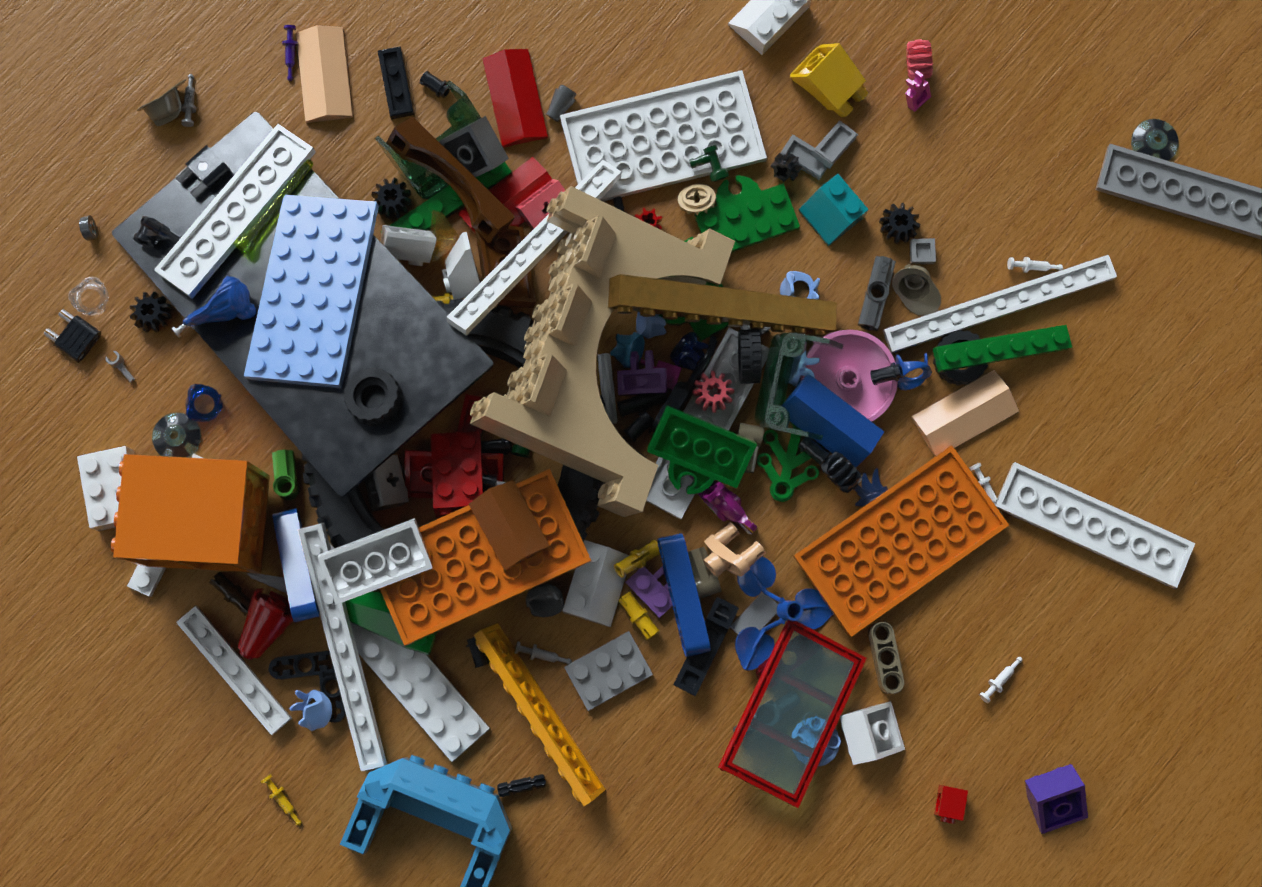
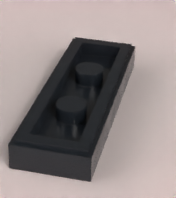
[378,46,414,120]

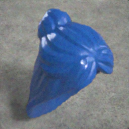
[183,276,256,326]

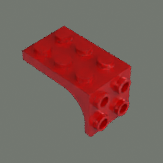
[431,431,483,519]

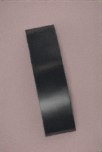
[673,597,739,696]

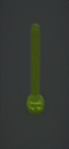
[233,159,313,255]

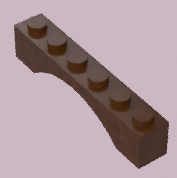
[386,116,515,243]

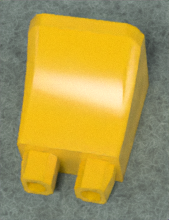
[790,43,868,117]

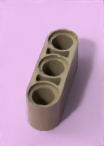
[868,622,904,694]

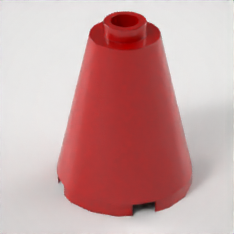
[238,588,293,660]

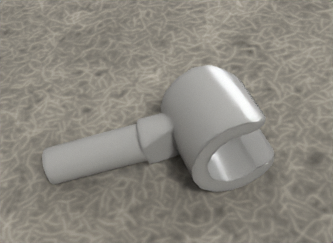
[105,351,135,383]

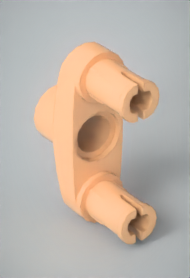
[703,522,766,577]

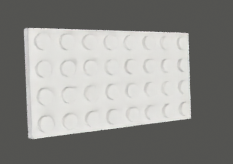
[560,70,767,201]

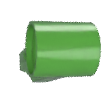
[272,450,300,501]

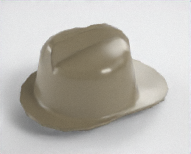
[137,79,186,126]
[892,264,941,316]

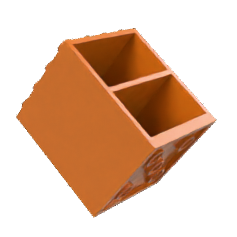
[111,454,270,573]

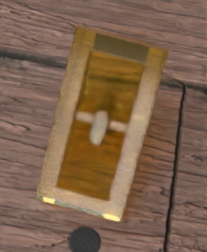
[430,210,460,261]

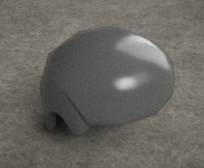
[526,583,564,617]

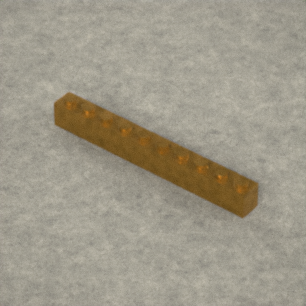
[608,274,837,337]

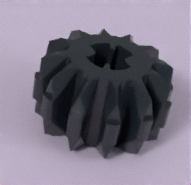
[371,177,412,219]
[879,203,920,244]
[129,292,172,333]
[821,452,862,493]

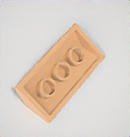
[296,25,353,123]
[911,370,1019,457]

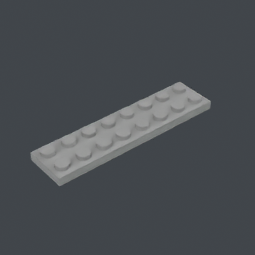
[1096,144,1262,240]

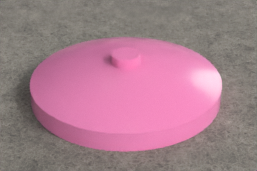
[800,330,898,422]

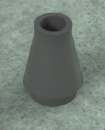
[546,85,577,122]

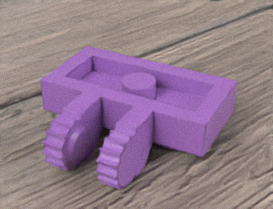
[617,350,668,396]
[625,566,672,618]

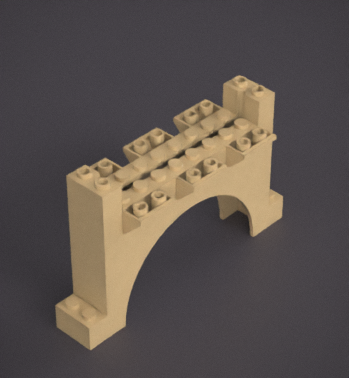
[470,186,735,517]

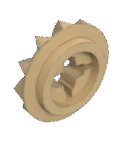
[678,184,716,216]

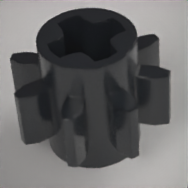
[770,151,802,182]

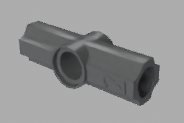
[857,256,896,331]

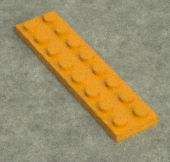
[473,623,606,806]

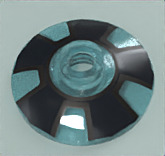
[1131,119,1179,161]
[152,413,201,458]

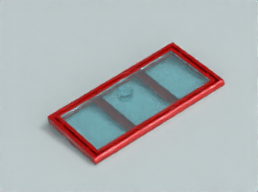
[718,621,867,808]

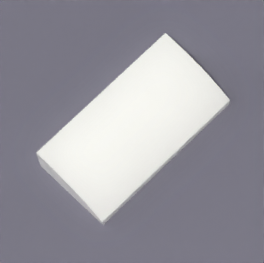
[317,518,433,605]

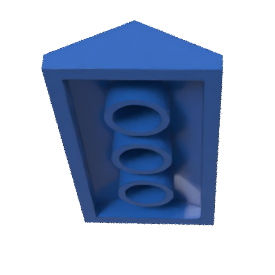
[778,373,884,467]

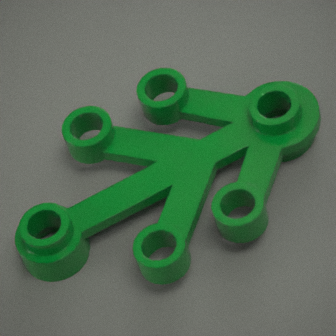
[757,422,825,502]

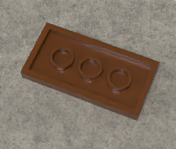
[475,226,536,308]

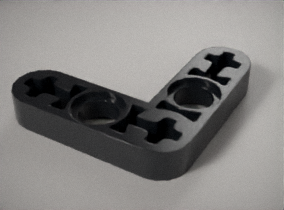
[268,651,346,723]

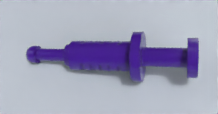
[282,25,298,81]

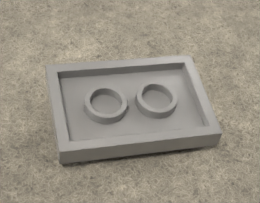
[564,631,653,711]

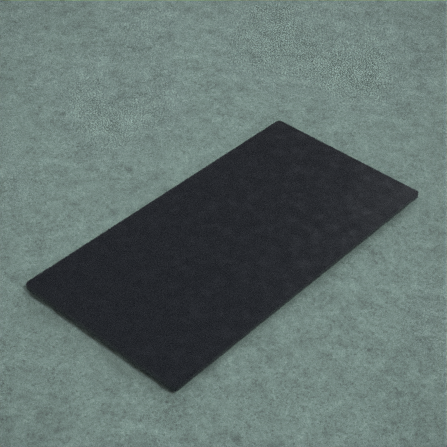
[112,112,494,497]

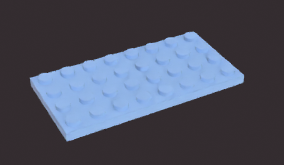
[244,195,379,388]

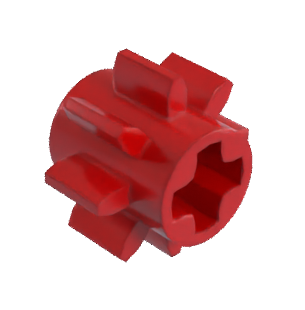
[634,208,663,230]

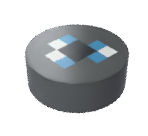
[79,215,98,241]

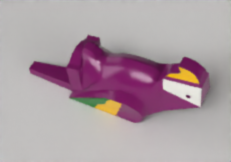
[689,475,758,534]

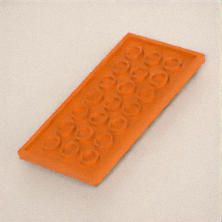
[793,446,1009,637]
[379,469,591,646]

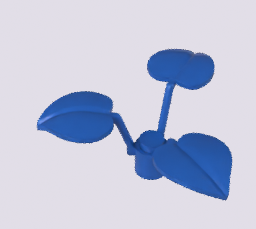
[735,556,833,671]

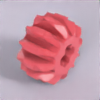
[906,39,933,80]
[693,371,734,413]

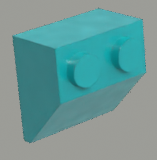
[798,174,869,246]

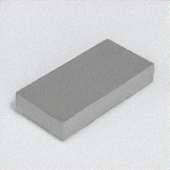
[811,120,858,169]
[781,134,828,180]
[730,592,778,635]

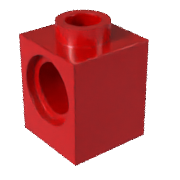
[934,785,968,824]

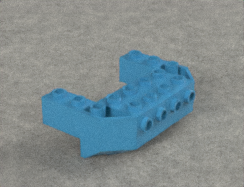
[340,755,512,887]

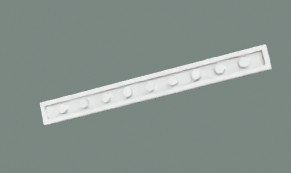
[446,160,622,336]
[883,255,1117,353]
[298,523,387,771]

